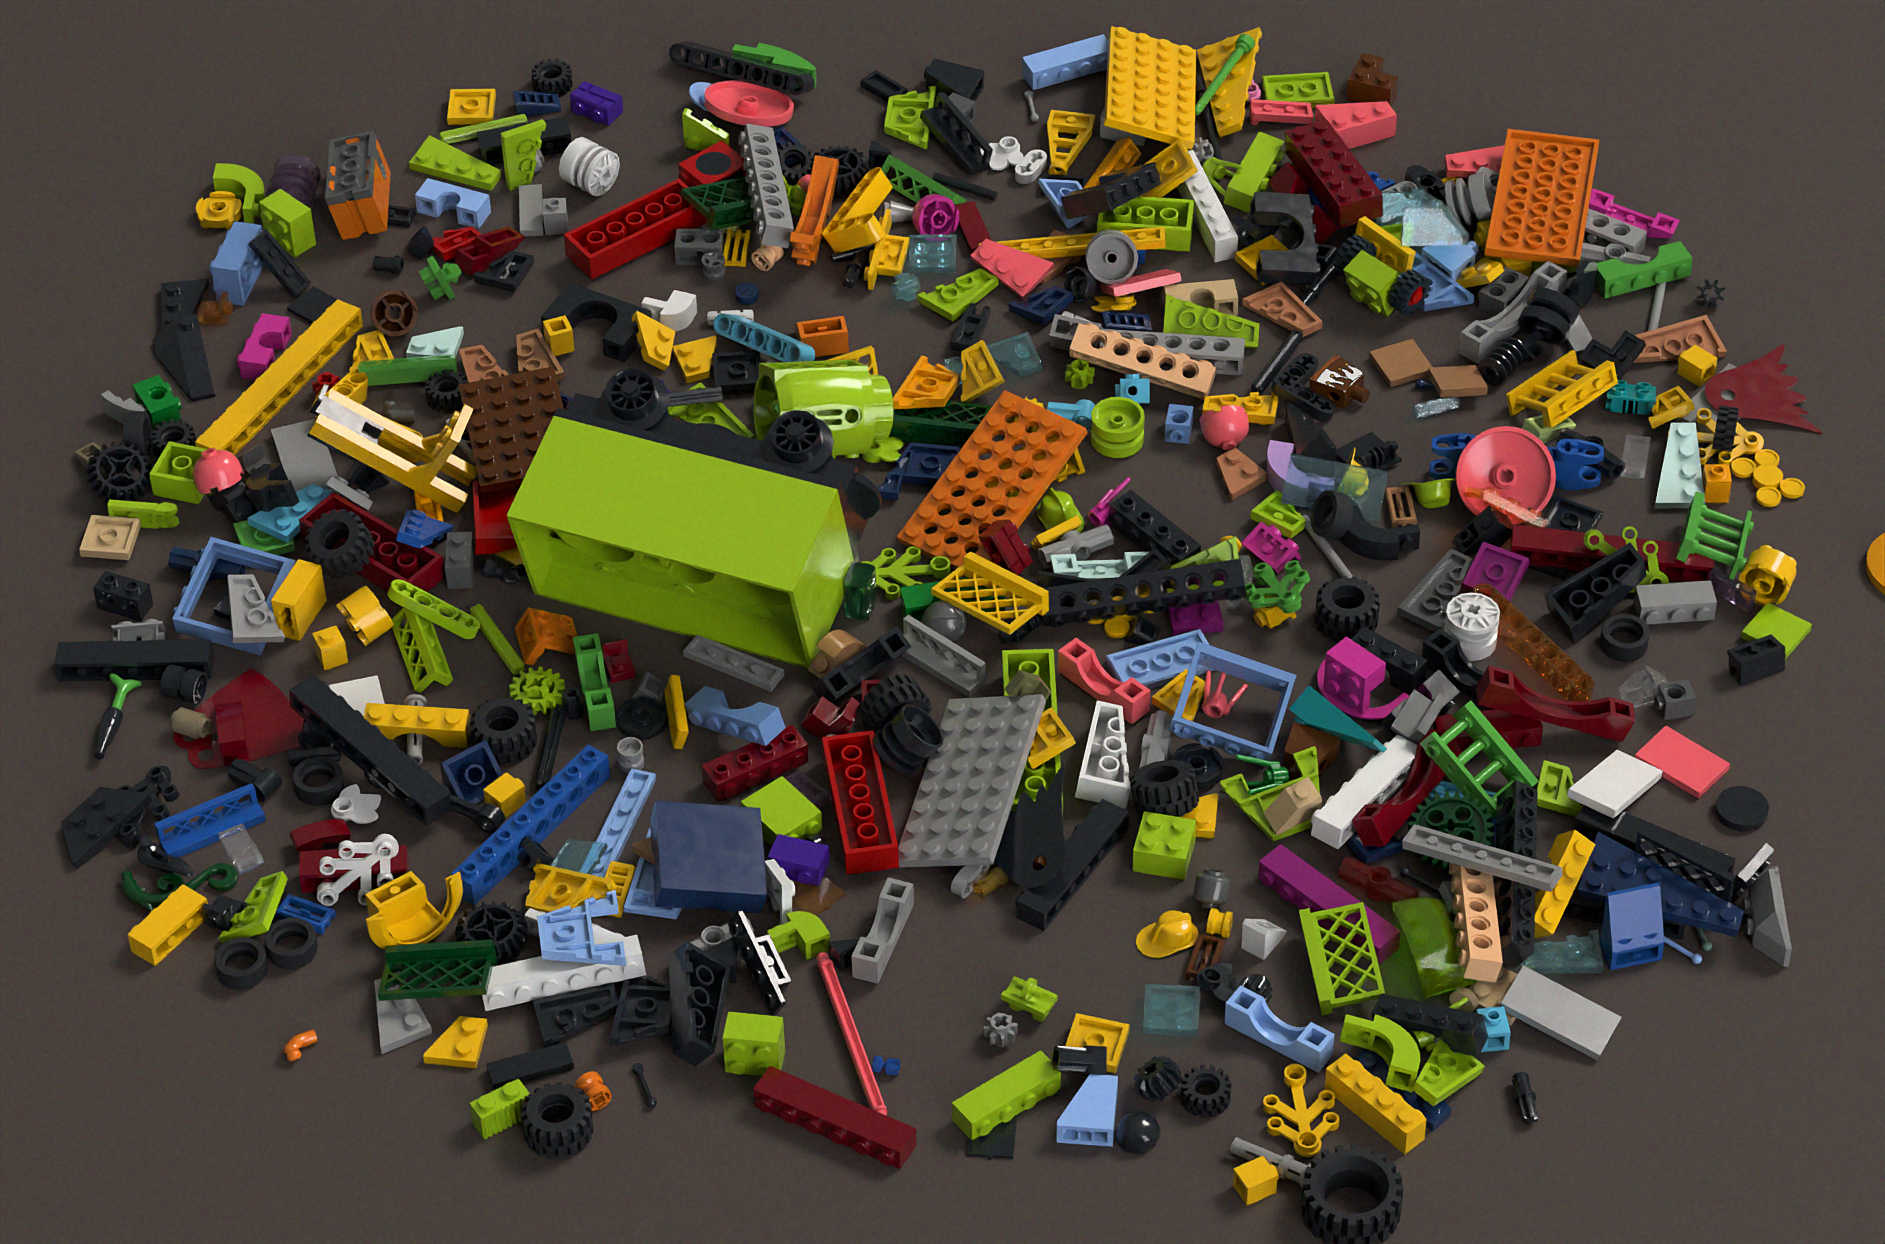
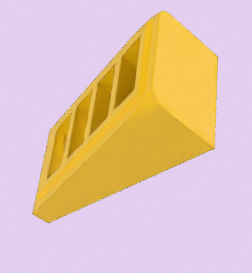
[604,861,636,918]

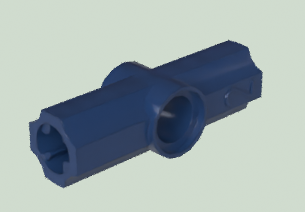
[168,547,247,581]

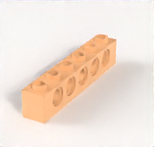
[1069,323,1216,400]
[1449,863,1503,983]

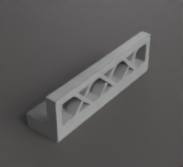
[901,615,986,698]

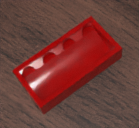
[472,481,520,555]

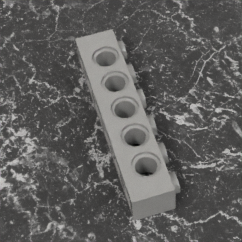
[1099,329,1245,375]

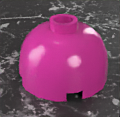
[912,194,959,242]

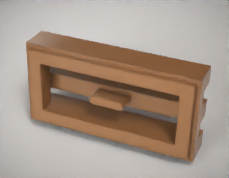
[1384,486,1417,528]

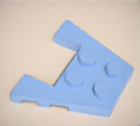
[537,890,626,966]

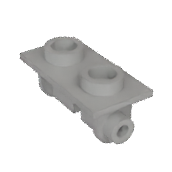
[111,619,166,641]

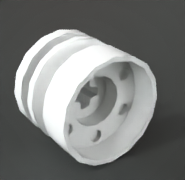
[559,137,620,196]
[1444,593,1500,661]

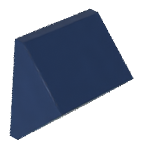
[440,740,503,804]

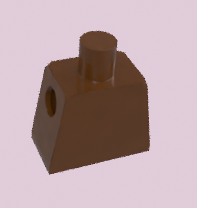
[1283,722,1340,781]

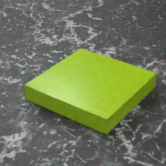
[1741,603,1812,660]

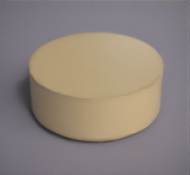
[1449,987,1478,1012]

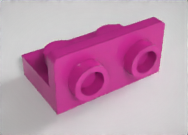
[1241,522,1302,574]

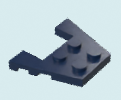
[877,442,965,500]

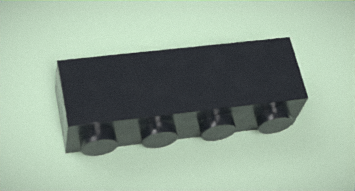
[477,116,572,165]

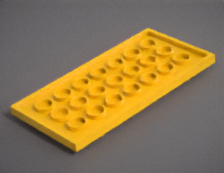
[1104,26,1196,150]

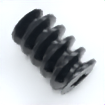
[1478,337,1529,386]

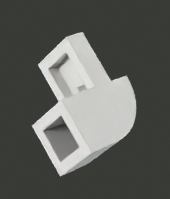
[642,290,697,332]

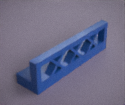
[154,783,266,858]

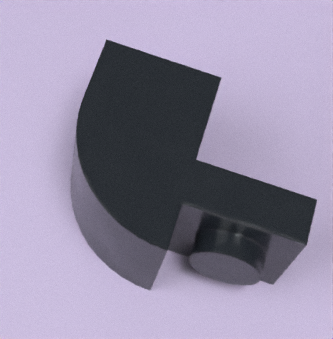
[1231,214,1280,246]
[206,481,258,523]

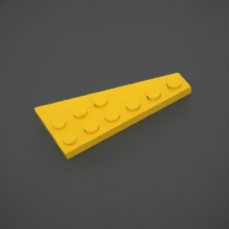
[1197,27,1262,137]

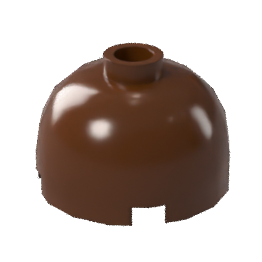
[370,289,418,337]

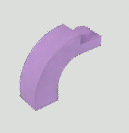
[1266,440,1335,505]

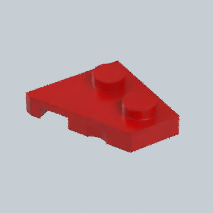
[431,226,481,261]

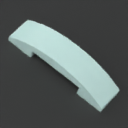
[1050,552,1149,581]

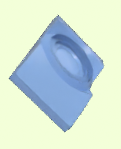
[624,828,682,919]

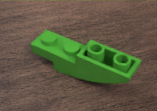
[732,43,817,88]

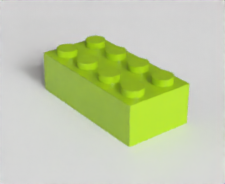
[1097,196,1194,252]

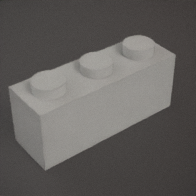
[1633,581,1717,624]

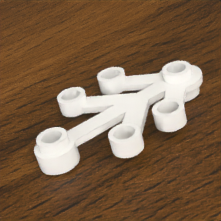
[317,834,399,906]

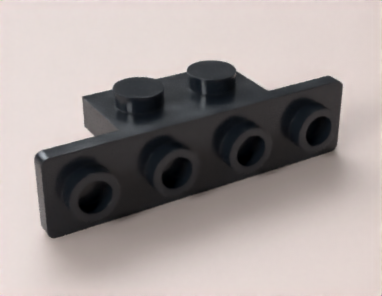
[728,910,791,1016]

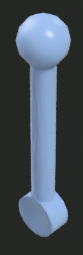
[1664,936,1702,964]

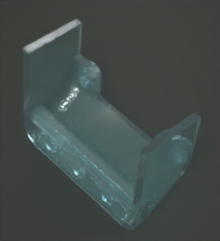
[1380,188,1469,246]

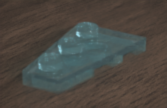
[1520,929,1603,974]

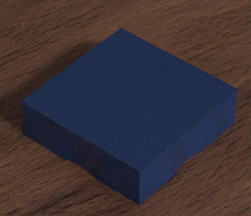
[650,801,767,913]

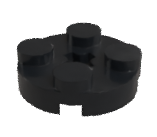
[1171,743,1223,789]

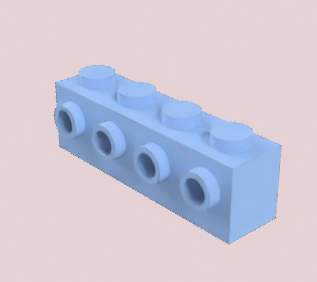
[1022,34,1108,90]

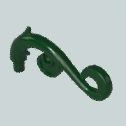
[121,863,238,912]

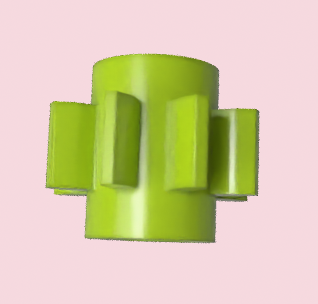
[1065,359,1095,389]

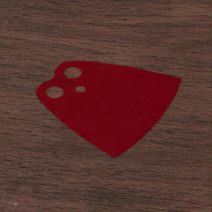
[173,668,304,769]

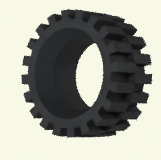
[1301,1144,1403,1244]

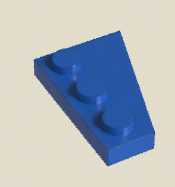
[396,510,454,549]

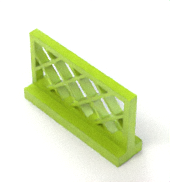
[1299,902,1385,1016]

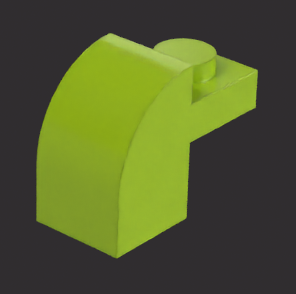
[767,911,830,960]

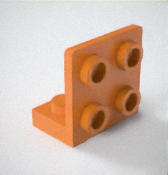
[514,607,578,665]

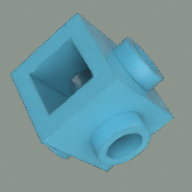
[1115,374,1150,405]

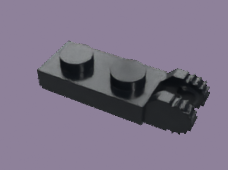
[951,303,991,352]

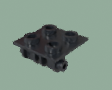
[1336,432,1402,478]

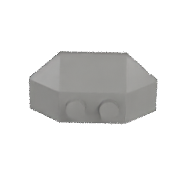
[1742,866,1792,967]

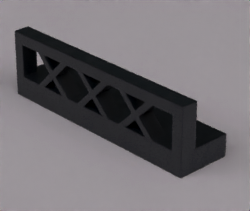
[920,92,993,175]

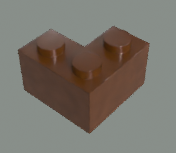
[1347,53,1398,107]

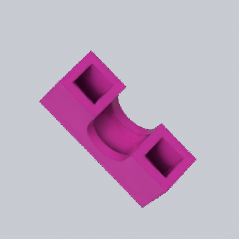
[237,313,292,380]

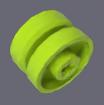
[1091,397,1145,458]

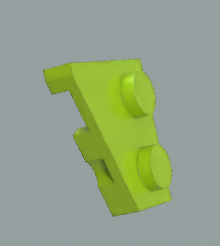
[1250,490,1306,539]

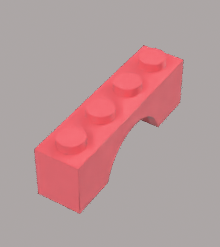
[1058,638,1150,724]

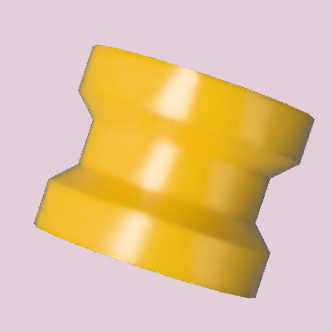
[1206,908,1233,938]

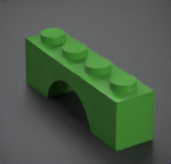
[1596,241,1692,299]
[573,633,616,731]

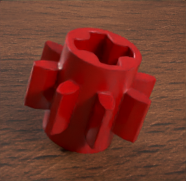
[312,372,340,396]

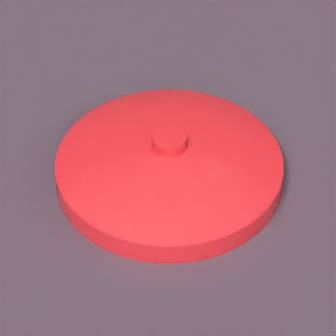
[703,80,794,127]
[1455,426,1556,525]

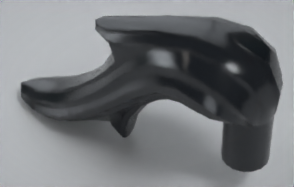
[137,836,193,877]

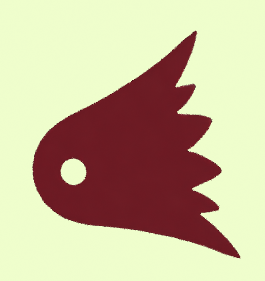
[1705,343,1823,434]

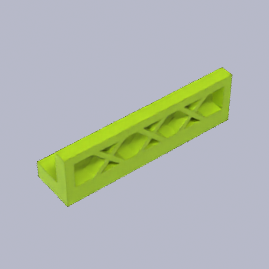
[391,608,453,693]

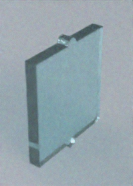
[551,839,608,875]

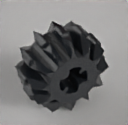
[1134,1055,1183,1103]

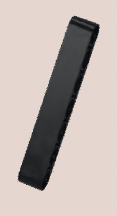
[669,41,814,95]

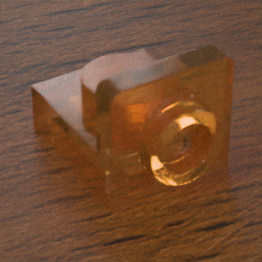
[197,292,233,324]

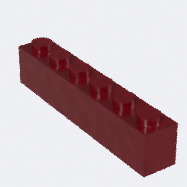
[753,1066,917,1169]

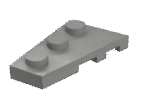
[227,574,285,643]
[374,971,432,1054]

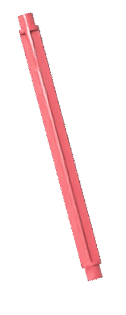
[816,952,888,1116]

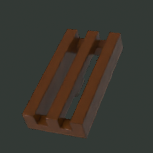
[1185,933,1225,980]

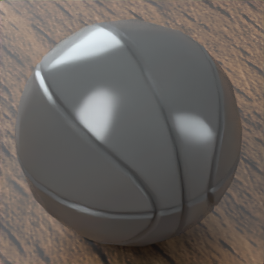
[922,600,966,643]

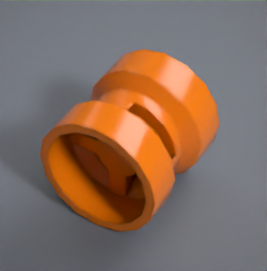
[575,1071,612,1111]

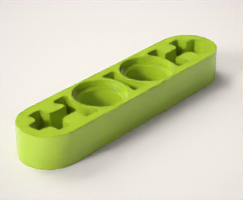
[387,579,480,639]

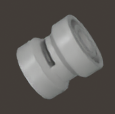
[617,737,644,773]

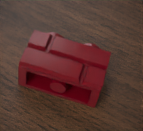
[978,519,1033,575]

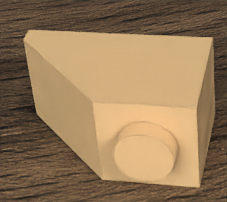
[1263,777,1322,836]

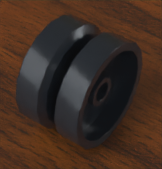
[1518,287,1579,345]

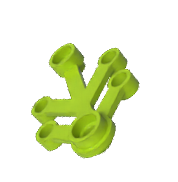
[1583,526,1669,593]
[853,546,950,600]

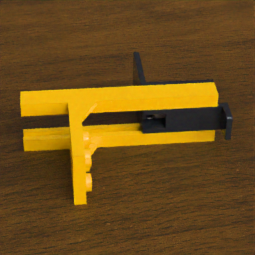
[307,384,477,513]

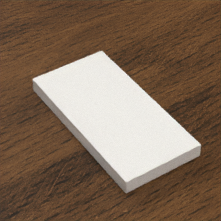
[1567,750,1663,818]

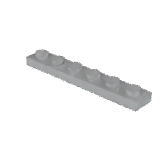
[1402,824,1562,892]

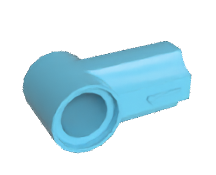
[1047,399,1095,431]

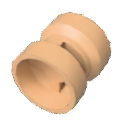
[751,244,784,271]

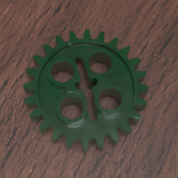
[1408,791,1495,873]

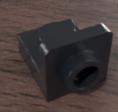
[201,894,244,932]

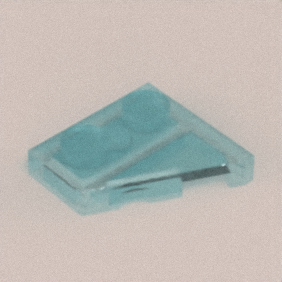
[987,332,1043,377]

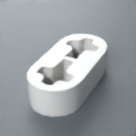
[1015,150,1047,184]

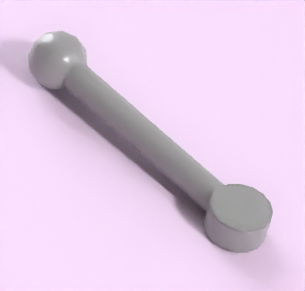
[1024,91,1039,122]

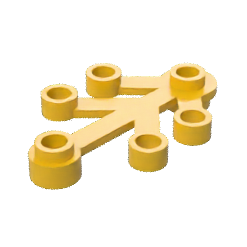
[1667,408,1764,466]
[1263,1064,1340,1157]

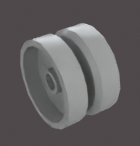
[1085,229,1138,285]

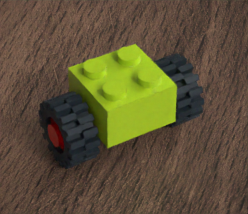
[1334,235,1431,317]

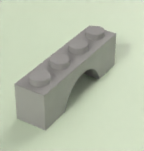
[852,878,914,984]

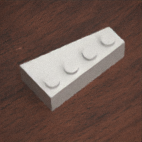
[1075,700,1131,809]

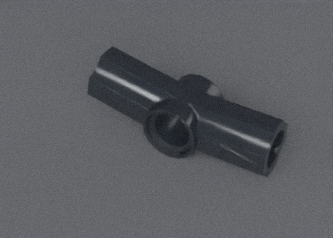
[1556,427,1625,480]

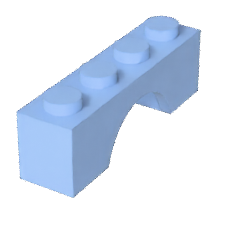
[1225,985,1335,1073]

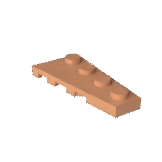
[1634,315,1727,363]

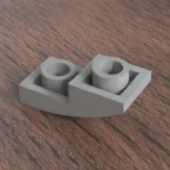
[101,390,147,424]

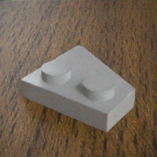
[320,476,373,511]

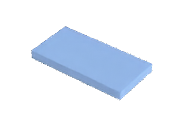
[1106,629,1216,689]

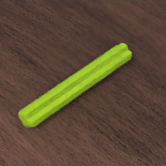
[439,114,528,144]
[470,604,525,675]

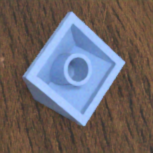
[1038,179,1090,229]

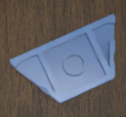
[1399,253,1474,311]

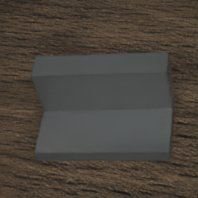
[1390,689,1448,744]

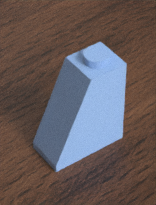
[1057,1074,1118,1147]

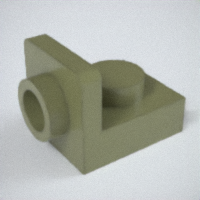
[1004,670,1051,700]

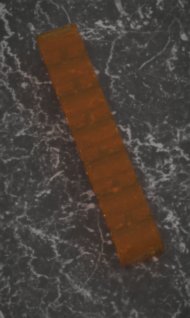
[1473,583,1594,701]

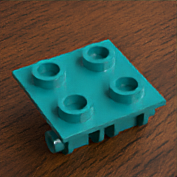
[1605,380,1656,415]

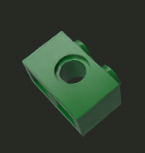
[132,375,182,430]

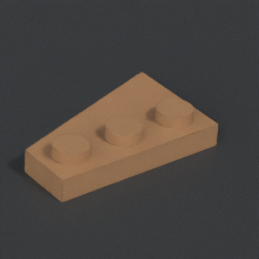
[516,328,565,381]

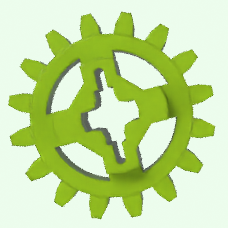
[509,666,565,715]

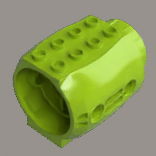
[753,359,893,459]

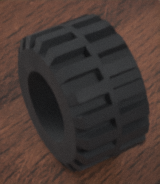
[305,509,375,579]
[1315,576,1380,641]
[860,674,932,734]
[469,696,537,765]
[1130,760,1199,817]
[521,1082,594,1159]

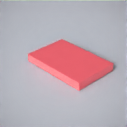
[1100,269,1182,297]
[1635,726,1730,799]

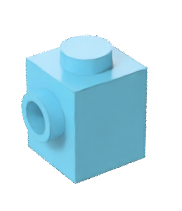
[1476,1006,1511,1052]

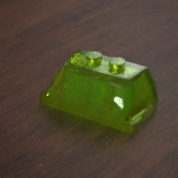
[1391,896,1477,998]

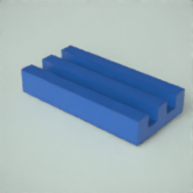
[275,894,336,935]

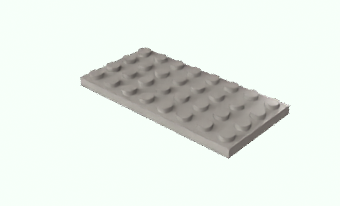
[898,694,1046,868]

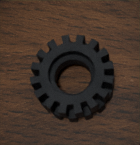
[531,59,573,97]
[777,141,814,186]
[425,369,468,413]
[1712,405,1739,452]
[151,419,196,459]
[1180,1064,1231,1118]

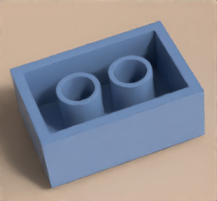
[209,221,265,306]

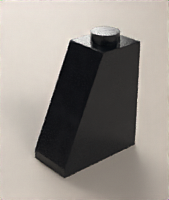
[924,58,984,102]

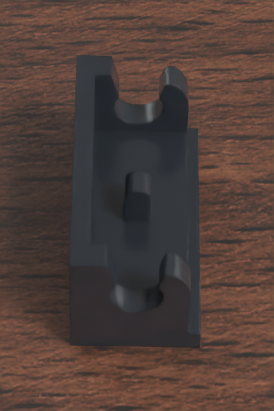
[1727,634,1785,686]

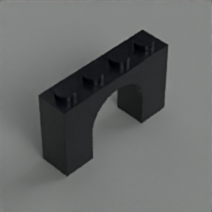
[1060,162,1161,220]
[1250,192,1320,285]
[541,283,652,363]

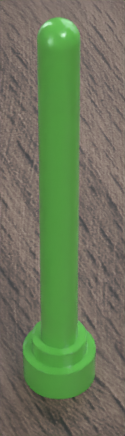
[1195,34,1255,115]

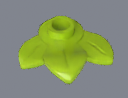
[862,437,904,463]

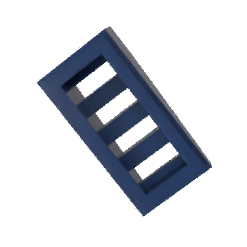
[513,91,562,116]
[1102,311,1153,332]

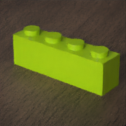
[1224,132,1285,213]
[952,1050,1061,1140]

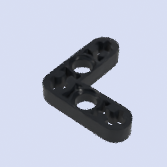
[1271,353,1335,422]

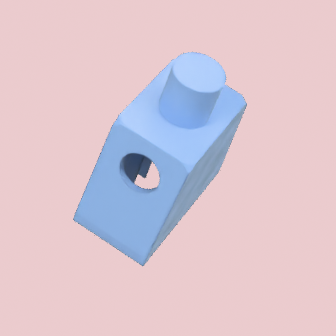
[1421,236,1479,281]

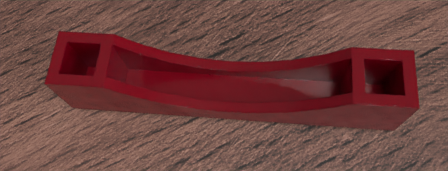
[1476,665,1635,742]
[1352,729,1461,847]

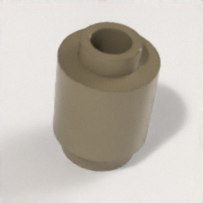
[170,707,211,739]

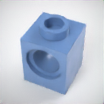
[1165,404,1193,444]

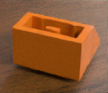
[794,316,849,357]

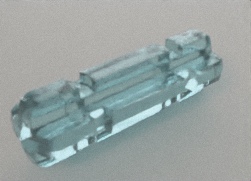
[1413,397,1460,418]

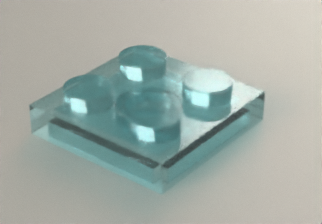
[909,235,957,273]
[1143,984,1200,1036]

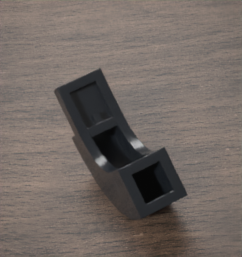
[246,463,300,512]
[1339,505,1420,561]

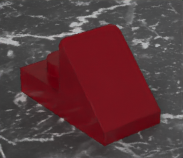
[600,639,636,683]

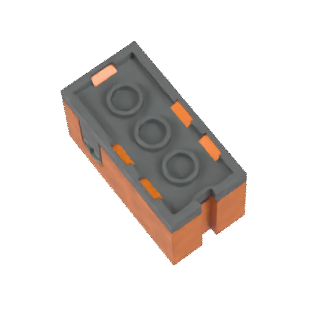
[325,131,391,240]

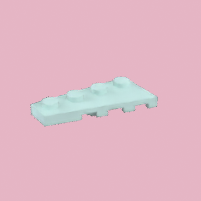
[1654,423,1705,509]

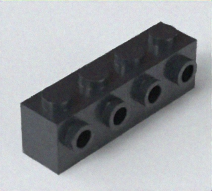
[1108,490,1201,566]

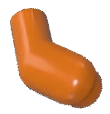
[283,1029,318,1062]

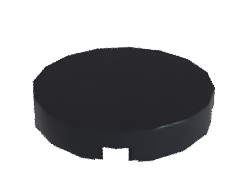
[1570,259,1598,307]
[616,696,668,740]
[1715,786,1769,831]

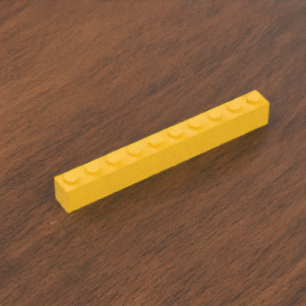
[195,299,363,456]

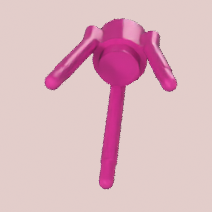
[1087,477,1130,527]

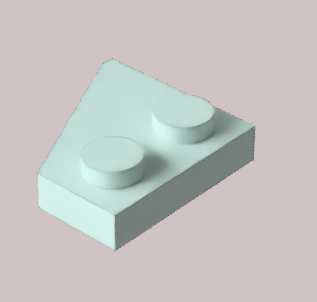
[406,326,464,358]

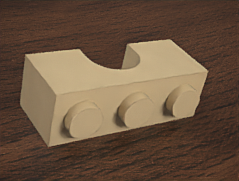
[1163,279,1238,316]

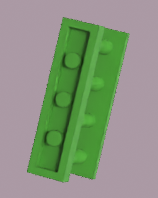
[1676,491,1754,580]
[1420,700,1539,819]

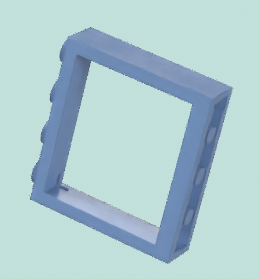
[171,537,296,656]
[1168,641,1297,761]

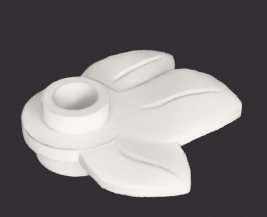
[980,136,1024,171]
[331,784,381,824]

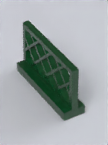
[680,177,788,231]
[888,401,992,448]
[378,939,498,1001]

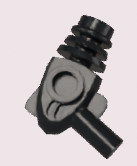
[998,613,1043,644]

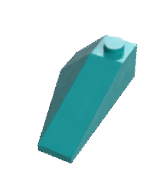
[1289,686,1387,753]

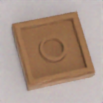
[1369,339,1432,388]
[1428,365,1488,398]

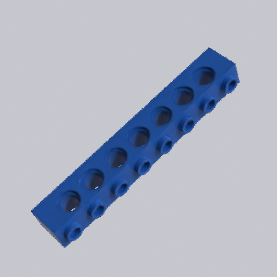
[451,745,610,906]

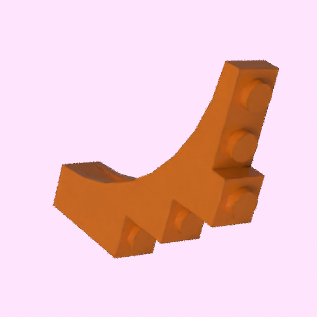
[790,155,839,267]

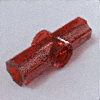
[1338,856,1419,911]

